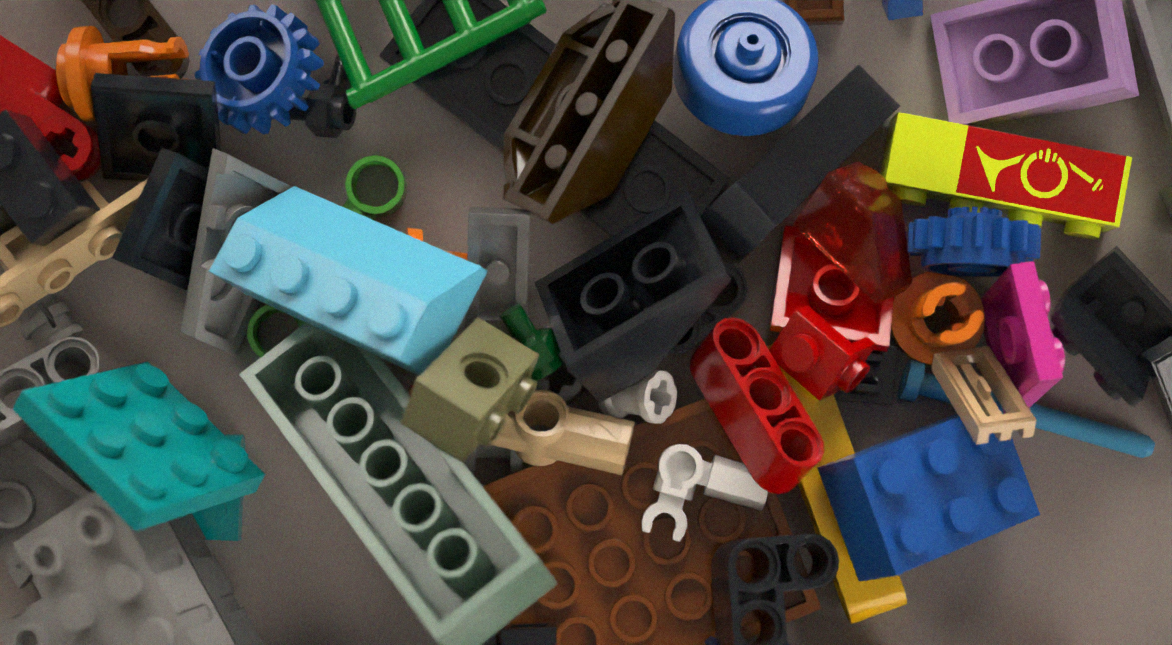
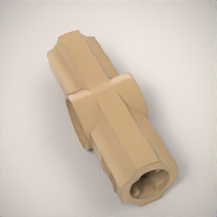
[492,390,634,475]

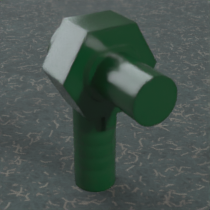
[500,304,563,381]

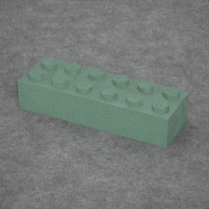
[239,323,558,645]

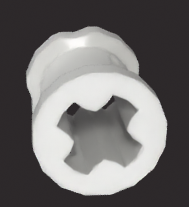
[598,370,677,424]

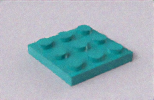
[12,361,266,532]

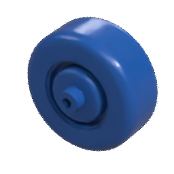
[673,0,819,136]

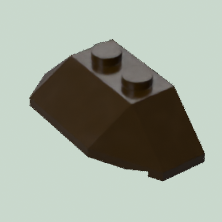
[503,0,675,224]

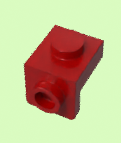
[769,305,876,401]

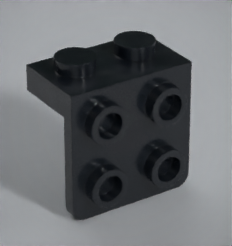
[1050,245,1172,407]

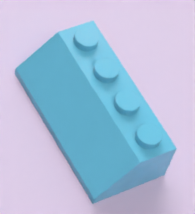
[209,186,487,376]

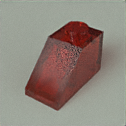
[793,161,912,304]

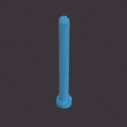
[898,359,1155,458]

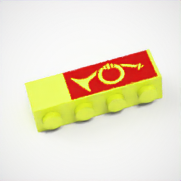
[877,112,1132,240]

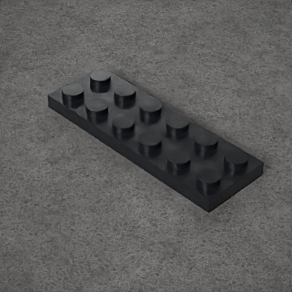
[379,0,730,237]

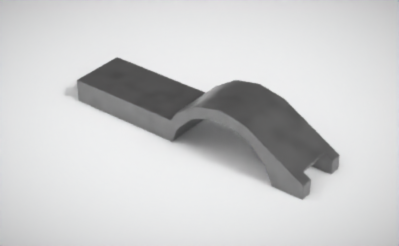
[463,207,530,473]

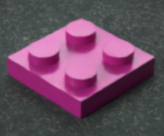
[981,261,1065,414]

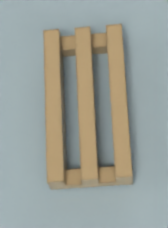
[931,346,1037,445]

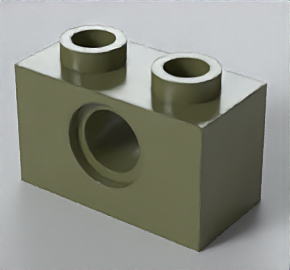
[401,317,539,462]

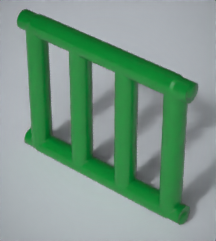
[315,0,547,110]

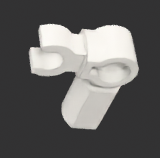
[641,444,768,541]

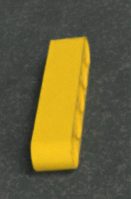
[767,343,907,624]

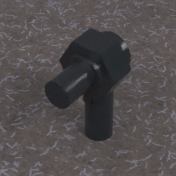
[288,46,362,138]

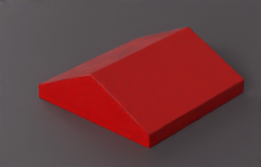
[769,225,900,352]

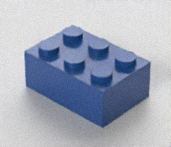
[817,402,1040,582]

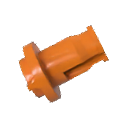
[56,26,190,122]
[891,272,985,366]

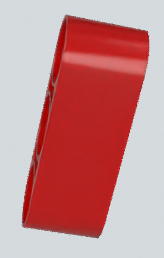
[690,317,824,494]

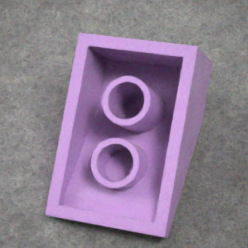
[930,0,1139,126]

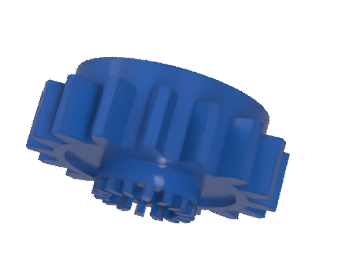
[195,4,324,135]
[907,206,1041,277]

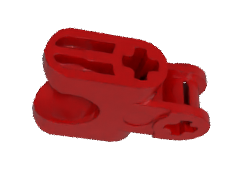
[0,35,101,181]

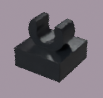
[834,346,897,406]

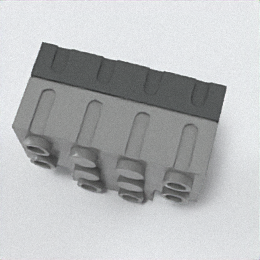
[0,491,263,645]

